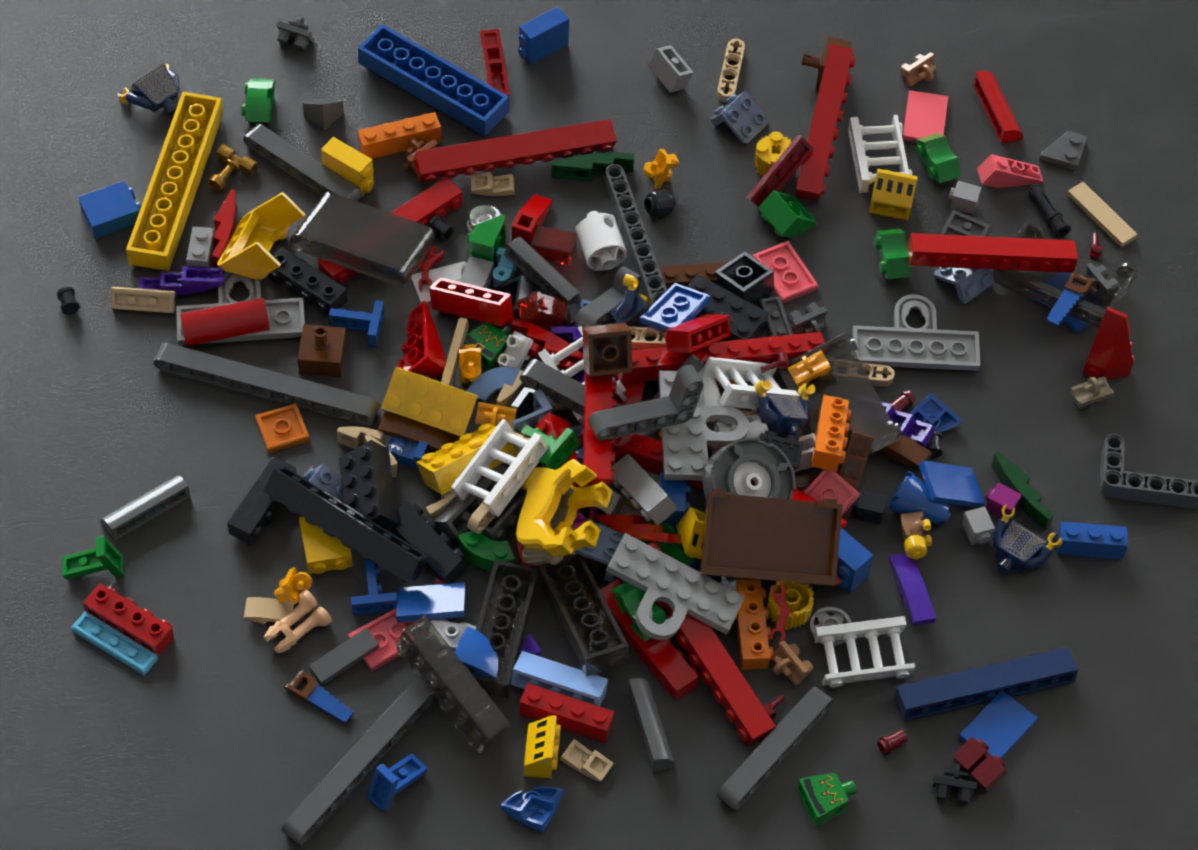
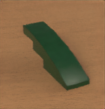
[551,152,635,181]
[991,451,1054,530]

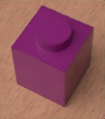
[985,483,1022,521]

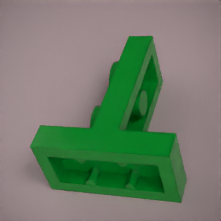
[521,425,581,470]
[62,536,124,580]

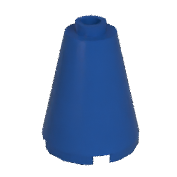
[887,471,951,525]

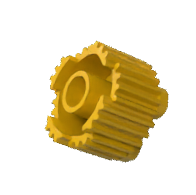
[754,132,791,176]
[767,581,814,631]

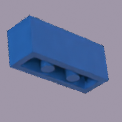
[1057,521,1128,559]

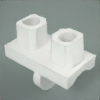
[497,331,533,368]

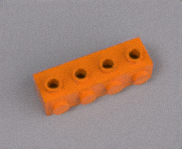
[358,112,441,159]
[811,395,852,472]
[735,579,773,670]

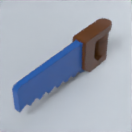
[1047,271,1094,327]
[284,670,354,723]

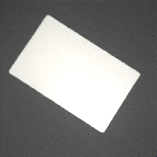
[411,261,465,303]

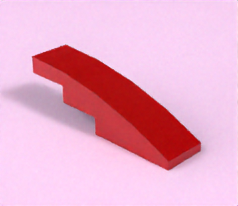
[480,29,510,97]
[211,189,237,268]
[509,317,584,371]
[596,515,681,544]

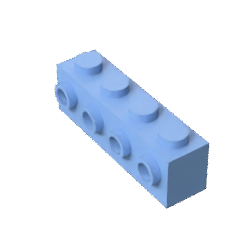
[511,651,608,706]

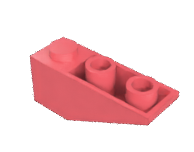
[977,154,1043,188]

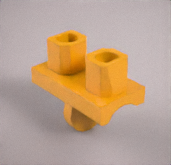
[643,149,679,189]
[459,344,482,384]
[788,350,831,387]
[475,402,517,428]
[274,567,312,605]

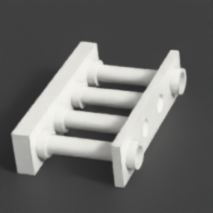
[848,115,913,193]
[538,326,627,425]
[701,357,799,409]
[451,419,549,517]
[813,616,915,688]

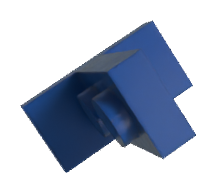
[329,300,384,348]
[351,559,397,616]
[367,754,428,812]

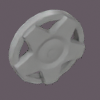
[810,607,852,646]

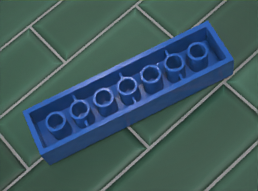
[358,24,509,137]

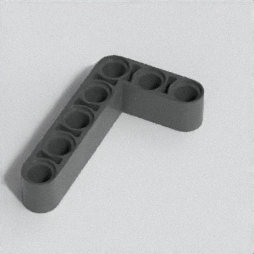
[588,365,704,441]
[1100,434,1198,509]

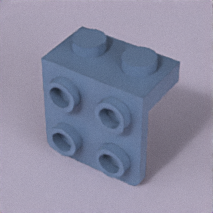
[710,91,769,144]
[934,267,995,304]
[512,389,553,435]
[304,464,344,503]
[576,522,624,583]

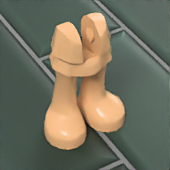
[264,590,332,654]

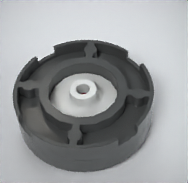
[703,438,796,501]

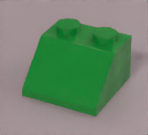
[758,190,818,238]
[466,215,506,267]

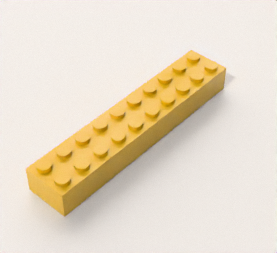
[126,92,224,271]

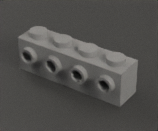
[611,454,678,526]

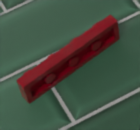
[747,135,814,208]

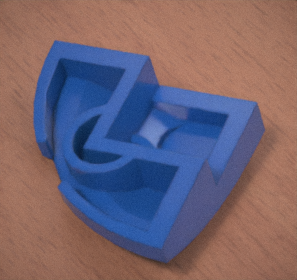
[909,393,963,433]
[452,626,498,680]
[500,786,564,832]

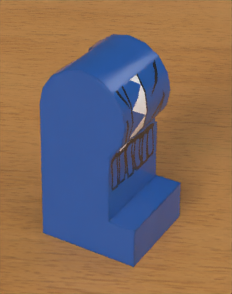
[387,437,428,469]

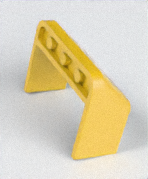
[217,192,306,280]

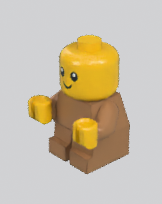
[901,512,932,559]

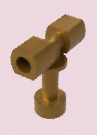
[208,144,257,192]

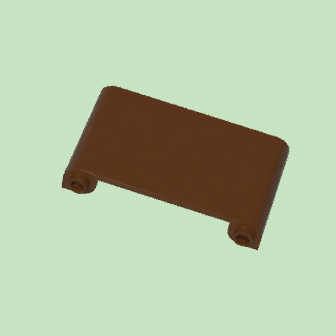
[700,488,843,586]

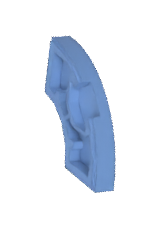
[467,367,521,402]

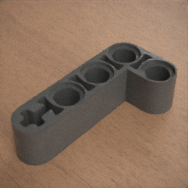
[575,266,642,327]

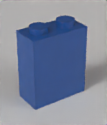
[518,7,569,65]
[78,181,141,239]

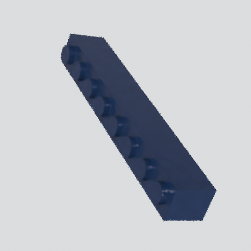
[895,648,1078,721]

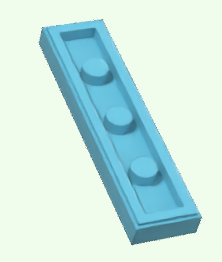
[71,611,158,676]

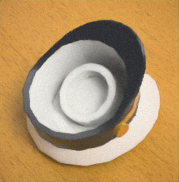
[467,204,501,232]

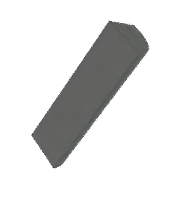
[504,237,581,310]
[101,475,190,541]
[628,678,675,772]

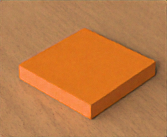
[255,403,310,453]

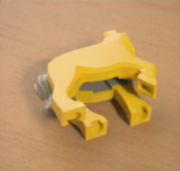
[516,459,613,566]

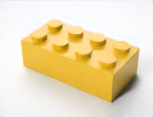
[381,367,478,436]
[416,423,517,495]

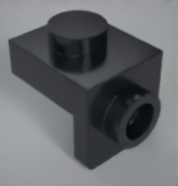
[511,387,535,419]

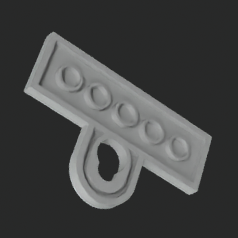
[176,272,305,345]
[852,295,980,371]
[659,371,749,481]
[605,533,745,640]

